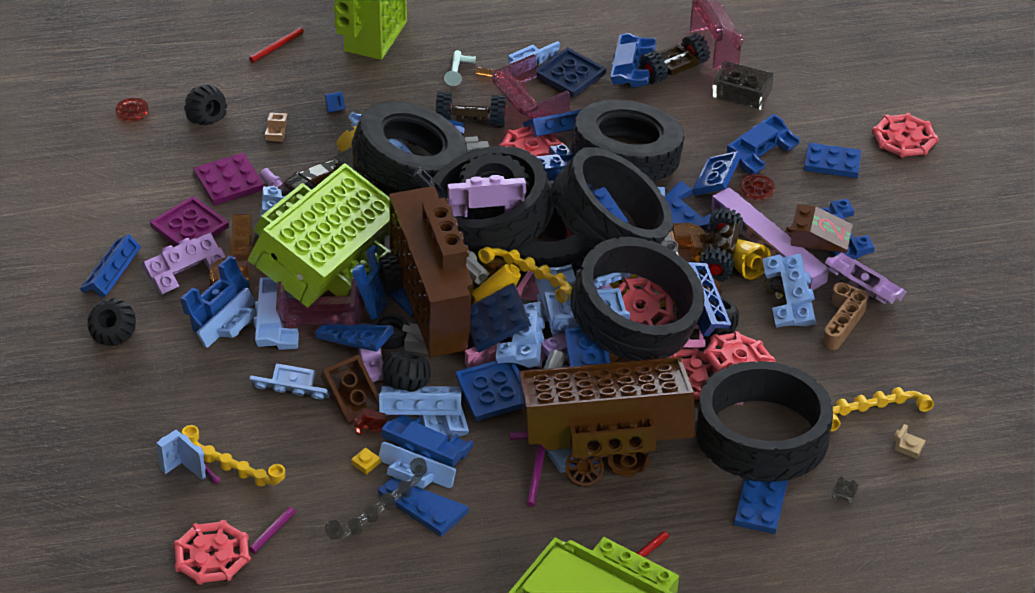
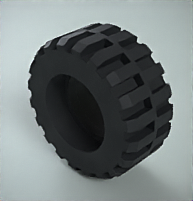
[458,153,530,220]

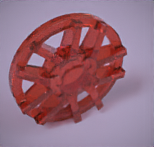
[115,98,149,122]
[741,174,775,200]

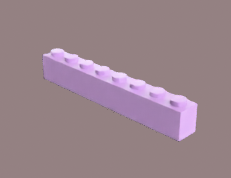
[711,188,829,290]

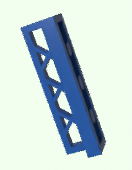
[523,109,582,137]
[80,234,141,298]
[688,262,731,336]

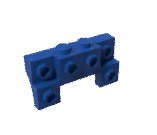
[610,33,656,88]
[727,114,800,176]
[537,144,574,181]
[821,199,875,260]
[180,256,251,332]
[382,415,474,468]

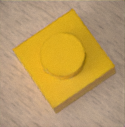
[351,448,381,475]

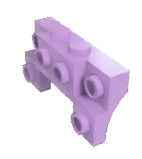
[447,175,526,217]
[142,232,227,295]
[825,252,907,304]

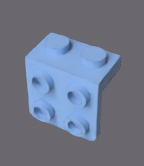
[156,430,206,480]

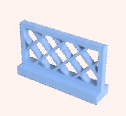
[379,386,462,415]

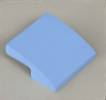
[419,406,469,439]

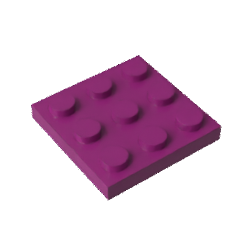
[193,152,264,206]
[150,196,229,246]

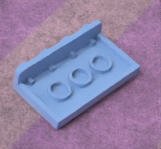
[543,288,630,331]

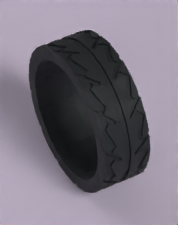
[433,146,554,257]
[551,147,673,250]
[570,237,705,361]
[697,361,833,482]

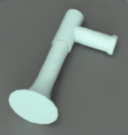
[444,50,476,86]

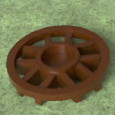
[565,453,604,487]

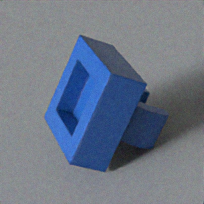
[324,91,345,112]

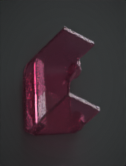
[690,0,743,70]
[492,54,570,119]
[276,278,363,328]

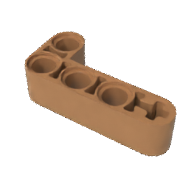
[823,283,868,350]

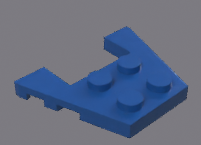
[665,181,715,237]
[352,246,387,319]

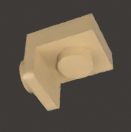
[893,424,926,459]

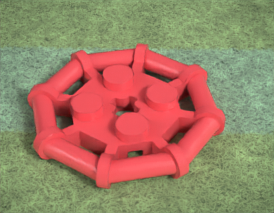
[872,113,938,158]
[499,127,565,157]
[616,277,675,325]
[703,331,776,373]
[668,348,720,400]
[173,520,251,585]

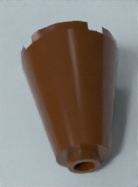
[608,452,649,477]

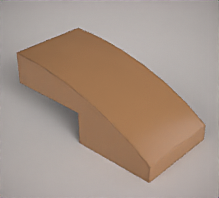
[265,113,288,142]

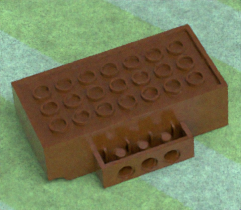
[389,186,472,357]
[519,357,695,459]

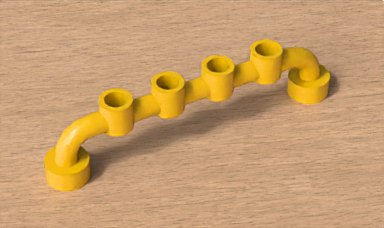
[478,247,572,303]
[831,387,934,431]
[182,425,286,486]

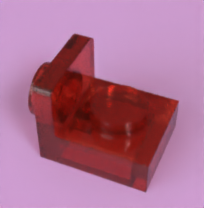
[354,408,386,436]

